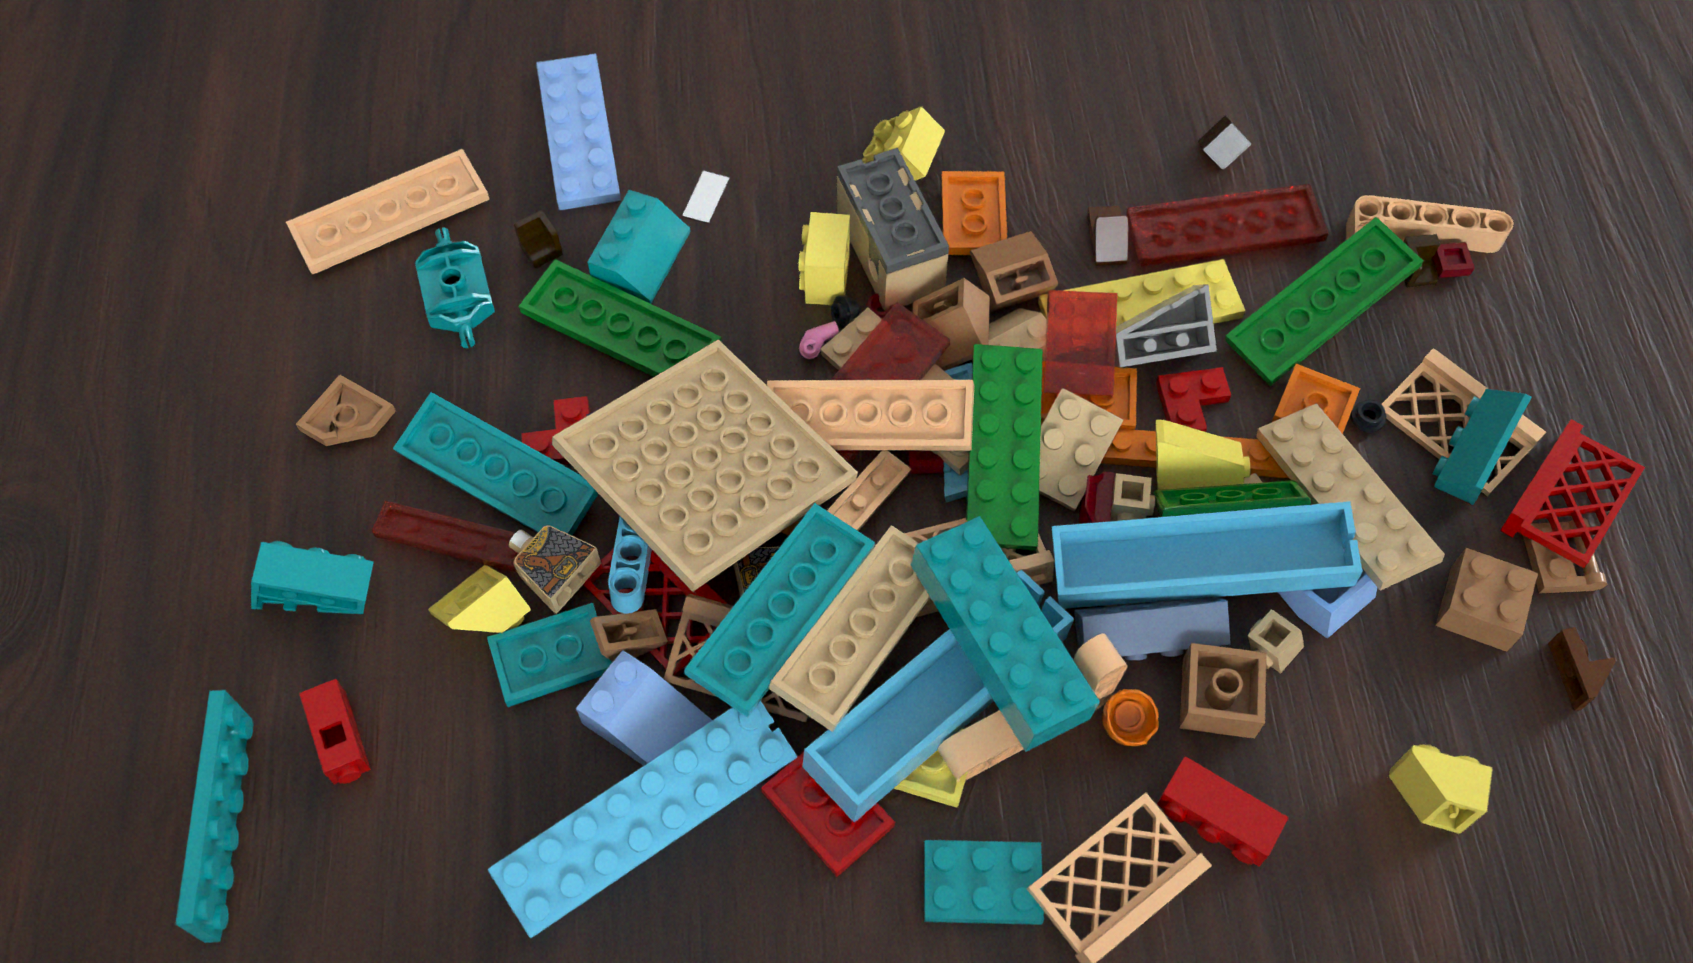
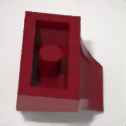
[1078,471,1114,524]

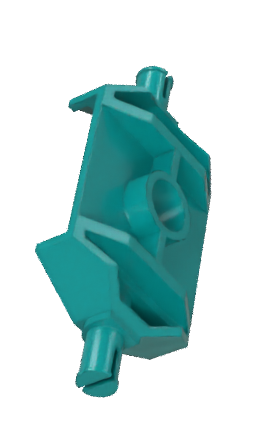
[415,228,495,348]

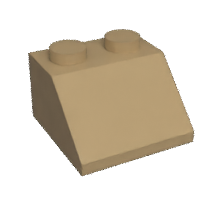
[989,308,1060,362]

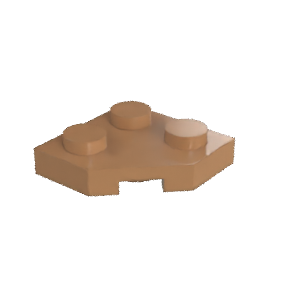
[296,375,396,446]

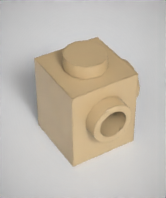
[1110,473,1155,521]
[1248,609,1304,674]

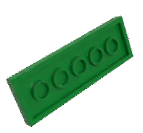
[1225,217,1424,386]
[519,259,722,377]
[966,344,1043,550]

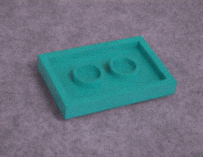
[487,603,612,707]
[924,840,1044,924]

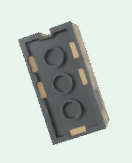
[837,148,949,311]

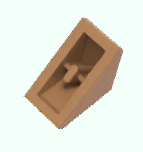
[590,609,668,662]

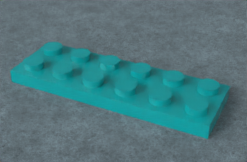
[393,392,599,535]
[684,503,875,717]
[176,690,253,943]

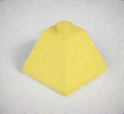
[428,565,531,633]

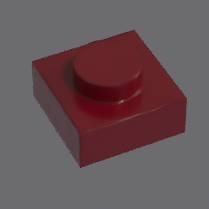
[1433,242,1475,278]
[908,450,944,474]

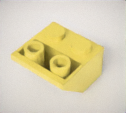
[862,106,945,180]
[1389,745,1492,834]

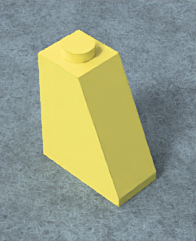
[1156,419,1250,490]

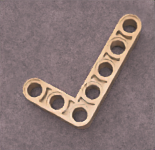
[1346,195,1514,253]
[937,634,1127,782]

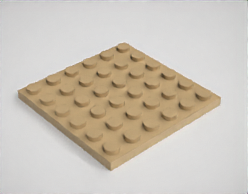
[552,340,858,591]

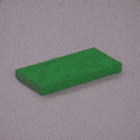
[1154,480,1311,517]

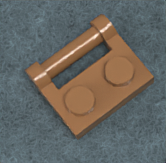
[1523,518,1607,594]

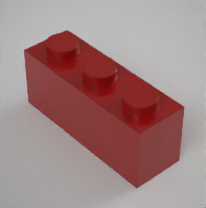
[1157,756,1289,866]

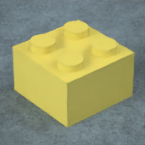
[799,212,850,305]

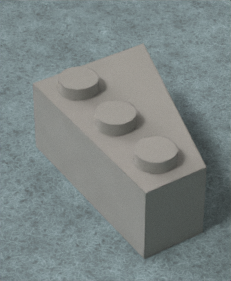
[1104,284,1217,367]

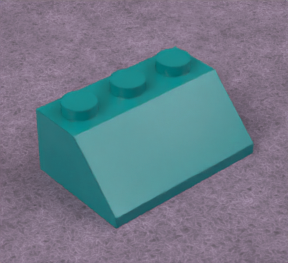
[587,190,690,304]
[1432,389,1532,505]

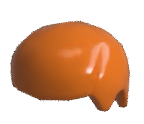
[1102,689,1159,747]

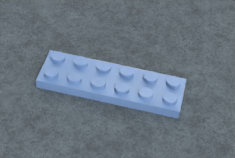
[537,54,621,210]

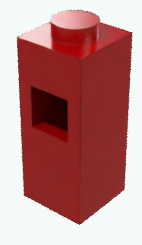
[299,679,371,784]

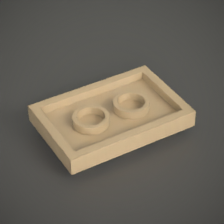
[1039,388,1123,511]

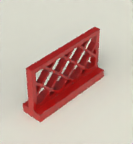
[1500,419,1645,568]
[583,527,727,676]

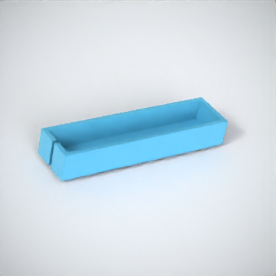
[1052,501,1362,609]
[802,569,1074,822]
[488,701,797,938]

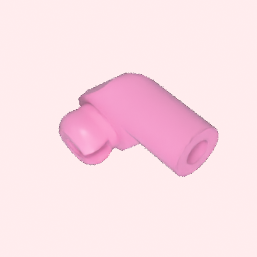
[799,321,839,359]

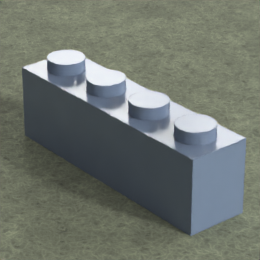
[1074,597,1231,660]

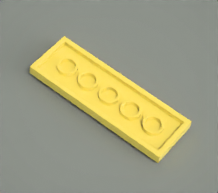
[1038,259,1245,355]

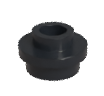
[831,295,860,328]
[1351,400,1386,433]

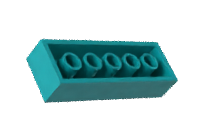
[911,516,1100,752]

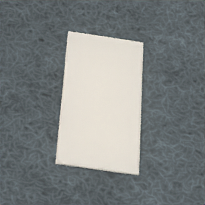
[682,171,729,223]

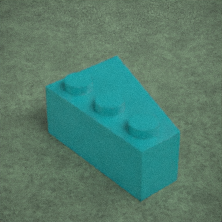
[251,541,374,614]

